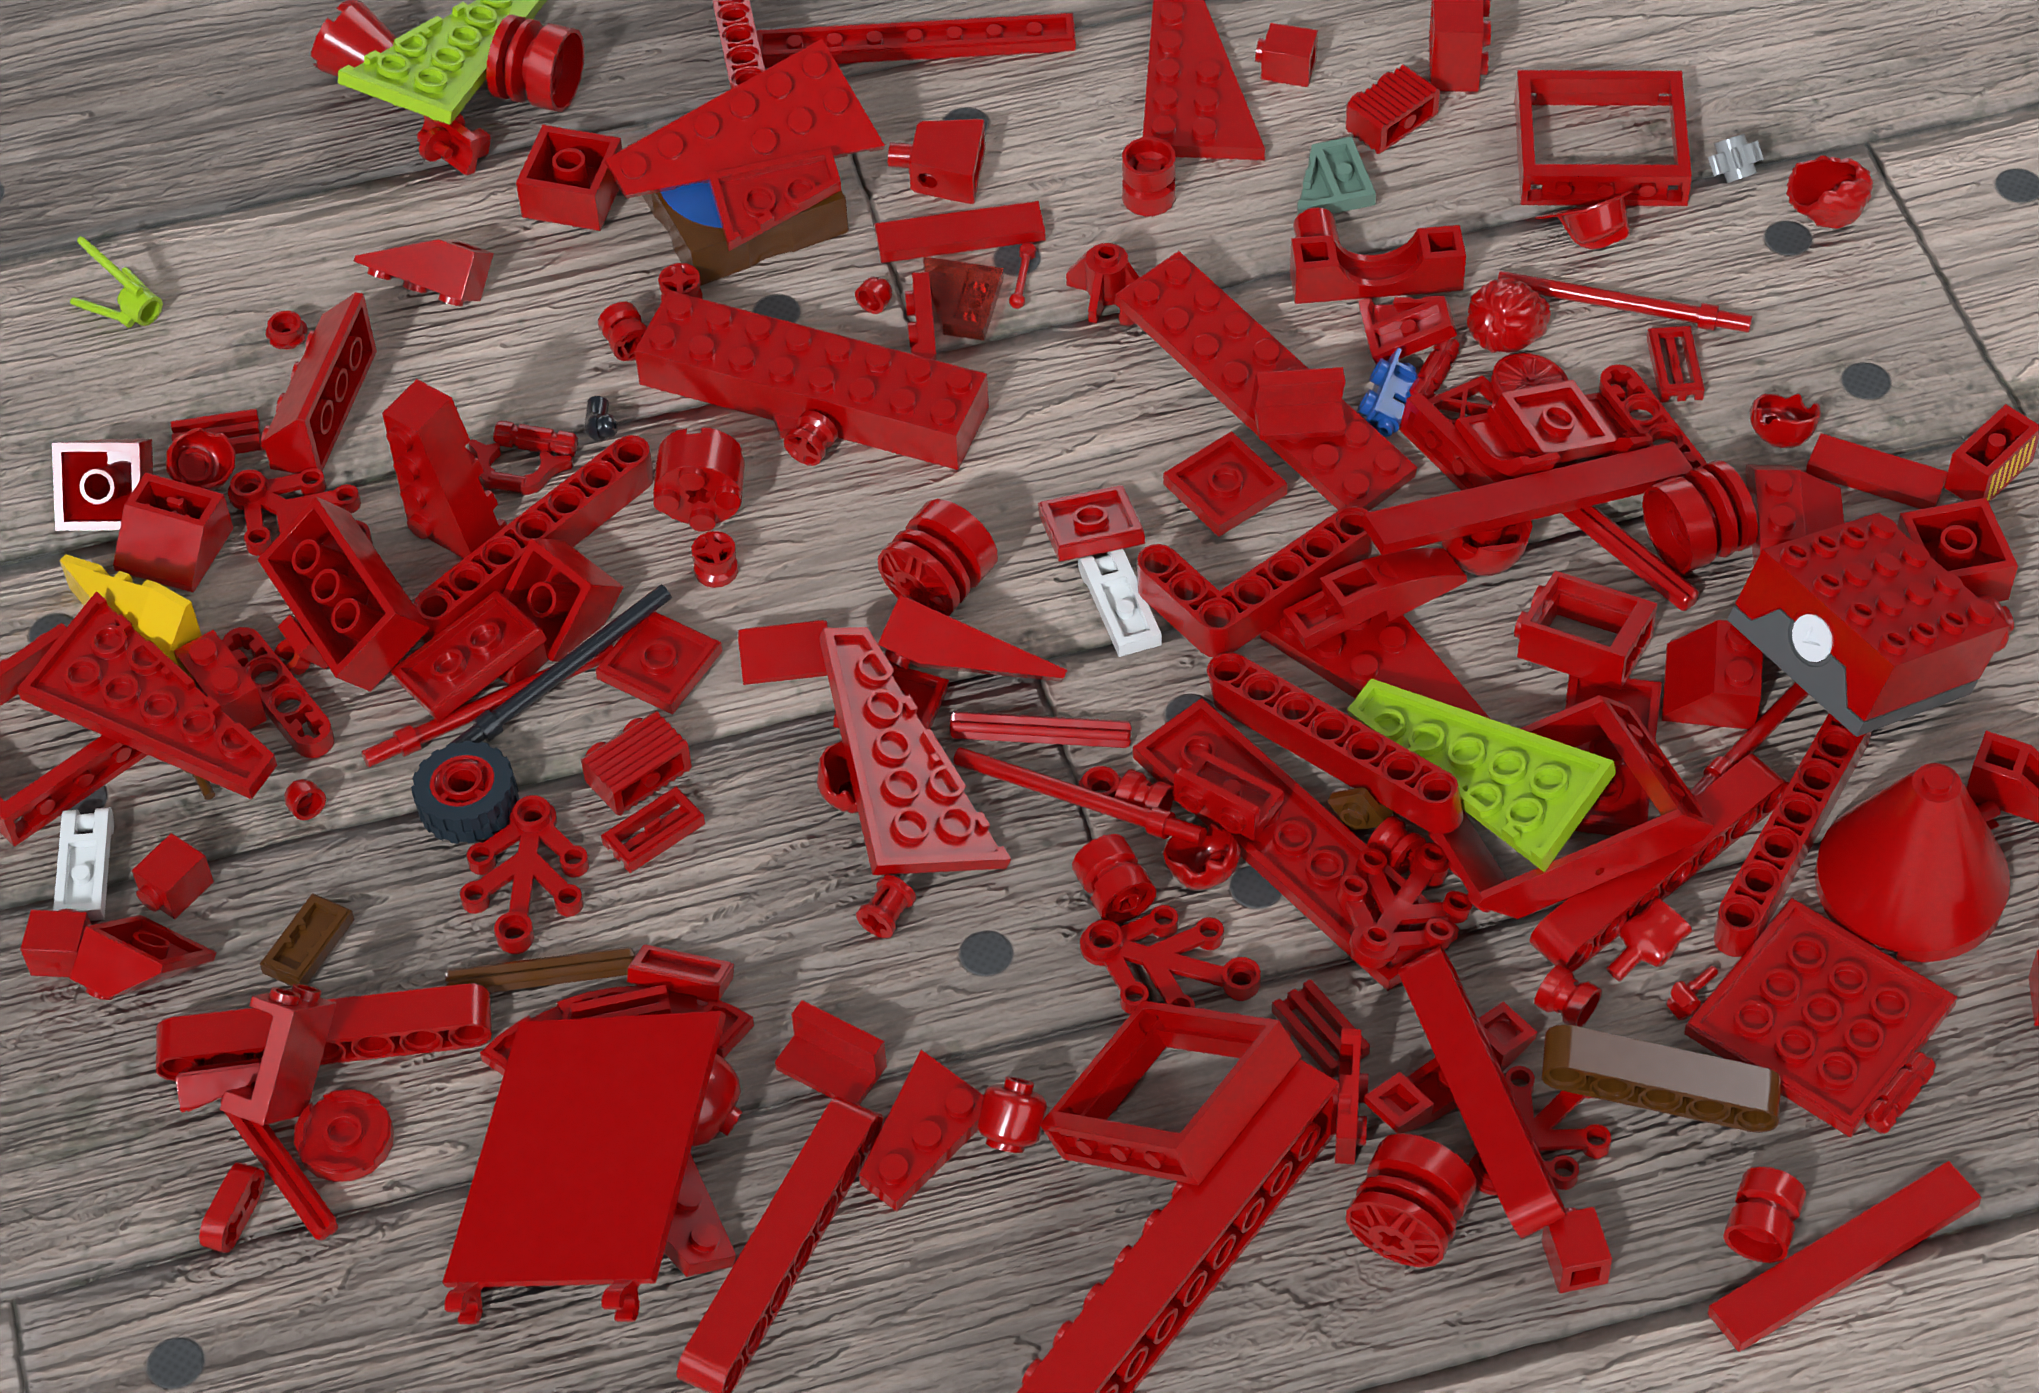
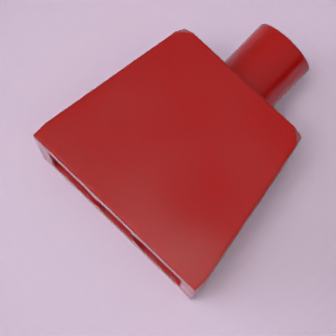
[888,119,986,204]

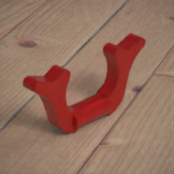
[468,439,573,495]

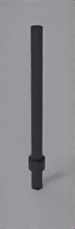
[446,584,672,747]

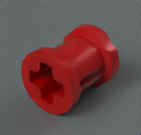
[856,875,916,939]

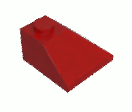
[52,439,153,530]
[69,915,217,1000]

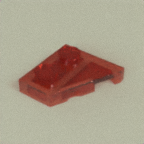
[923,256,1004,341]

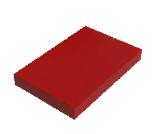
[390,590,547,722]

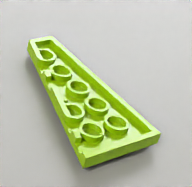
[337,0,547,125]
[1347,678,1616,872]

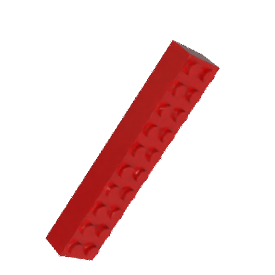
[1017,1059,1339,1393]

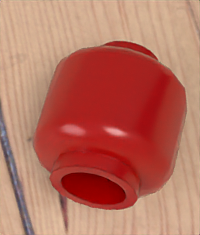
[977,1076,1047,1153]

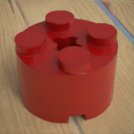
[653,427,745,532]

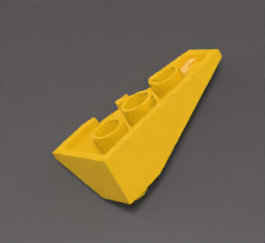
[60,554,202,665]

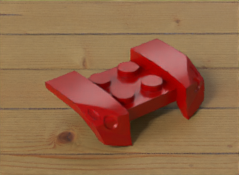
[1454,380,1653,478]

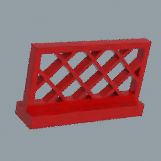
[1399,375,1577,491]

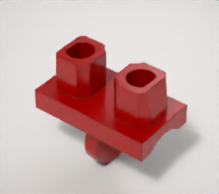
[417,113,491,176]

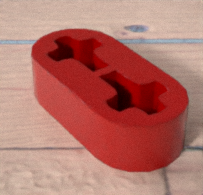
[199,1162,265,1253]

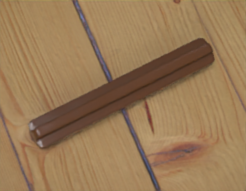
[445,947,635,993]

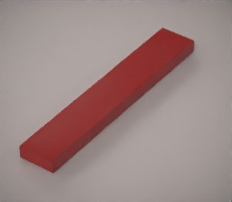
[1707,1161,1982,1352]

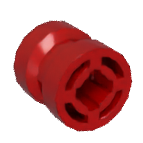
[598,302,647,361]
[1114,769,1174,811]
[1534,964,1602,1027]

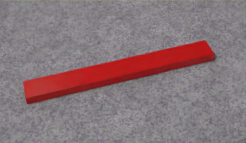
[756,13,1076,68]
[1361,441,1694,555]

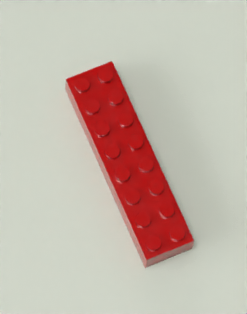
[634,290,989,470]

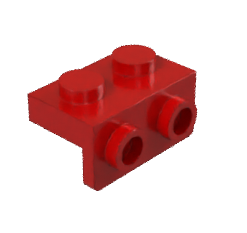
[1174,751,1284,841]

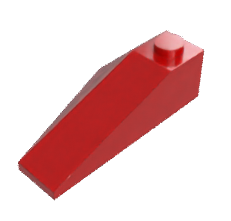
[878,595,1067,682]

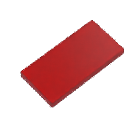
[1565,675,1662,836]

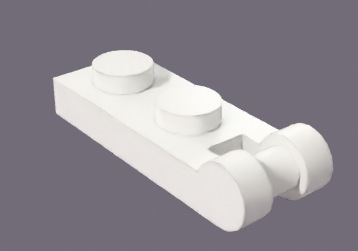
[1078,549,1162,657]
[53,807,114,921]

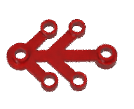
[228,468,373,556]
[460,795,589,955]
[1336,843,1473,969]
[1080,905,1261,1014]
[1469,1066,1612,1195]

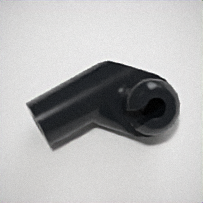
[585,396,618,441]

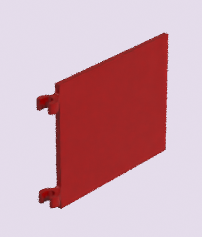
[442,1011,726,1324]

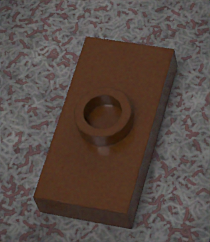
[260,893,355,986]

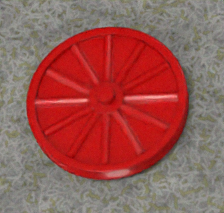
[1491,353,1568,397]

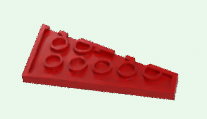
[1143,0,1265,160]
[17,591,278,800]

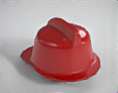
[1535,191,1633,249]

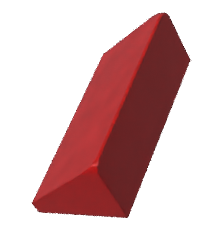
[738,620,828,685]

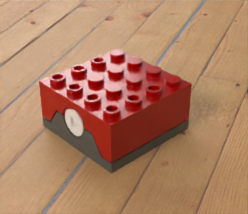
[1727,512,2010,737]

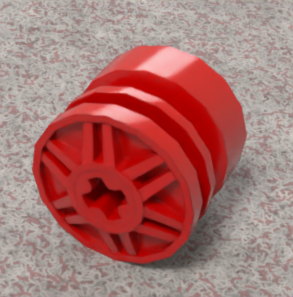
[486,14,585,112]
[1642,460,1758,574]
[877,499,998,616]
[1346,1133,1477,1268]

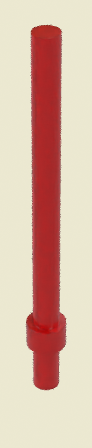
[1498,271,1752,333]
[361,644,613,768]
[1690,682,1809,797]
[953,747,1207,846]

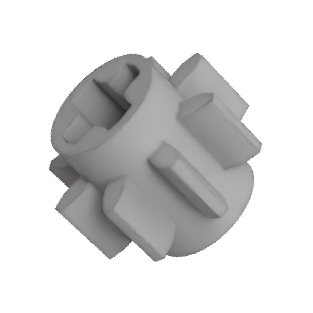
[1708,134,1764,183]

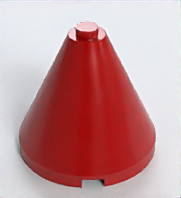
[1815,763,2010,962]

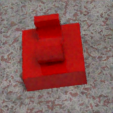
[274,614,328,676]

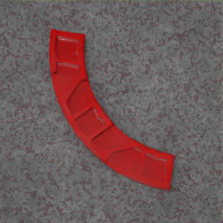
[480,985,754,1075]

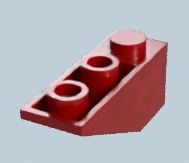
[353,239,494,307]

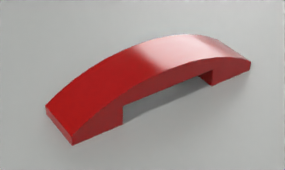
[1363,1002,1538,1134]

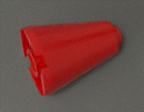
[311,0,397,77]

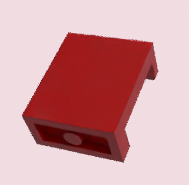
[220,984,337,1125]

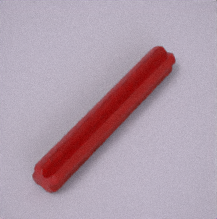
[1561,506,1699,611]
[950,711,1132,748]
[220,1097,338,1240]

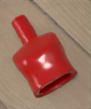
[1606,897,1692,982]

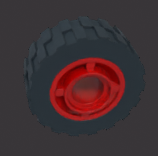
[411,740,520,844]

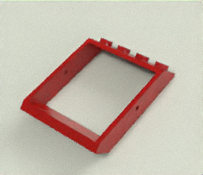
[1429,695,1715,919]

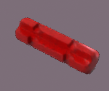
[1409,338,1460,399]
[493,420,578,457]
[1865,1052,1936,1134]

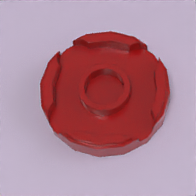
[294,1089,394,1182]

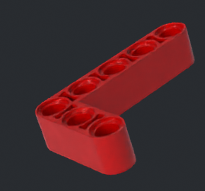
[1137,506,1373,658]

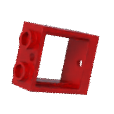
[1514,570,1658,691]

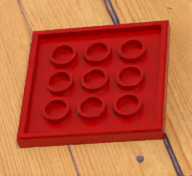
[1684,898,1958,1138]

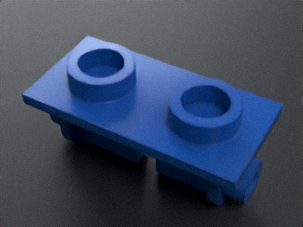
[1357,347,1418,437]

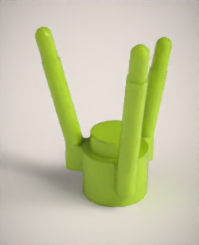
[70,236,163,328]

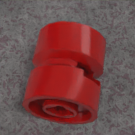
[1122,137,1176,216]
[1072,834,1156,924]
[1723,1166,1806,1263]

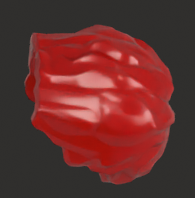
[1786,155,1873,229]
[1467,278,1551,353]

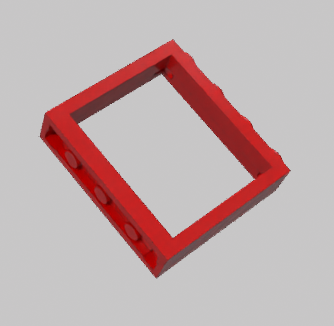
[1514,70,1692,206]
[0,622,147,847]
[1040,1001,1302,1185]

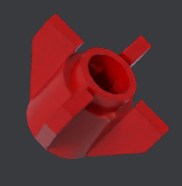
[1066,243,1140,323]

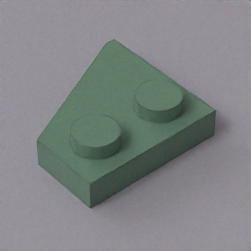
[1297,136,1376,216]

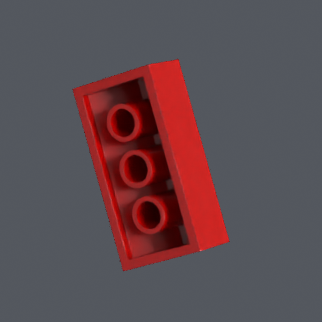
[261,292,377,474]

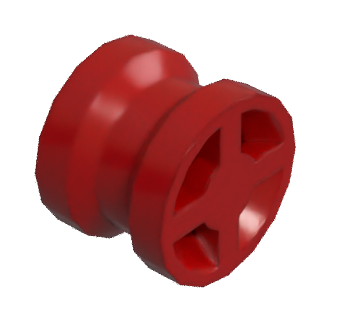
[658,263,703,303]
[783,411,838,466]
[691,531,738,588]
[1367,816,1426,875]

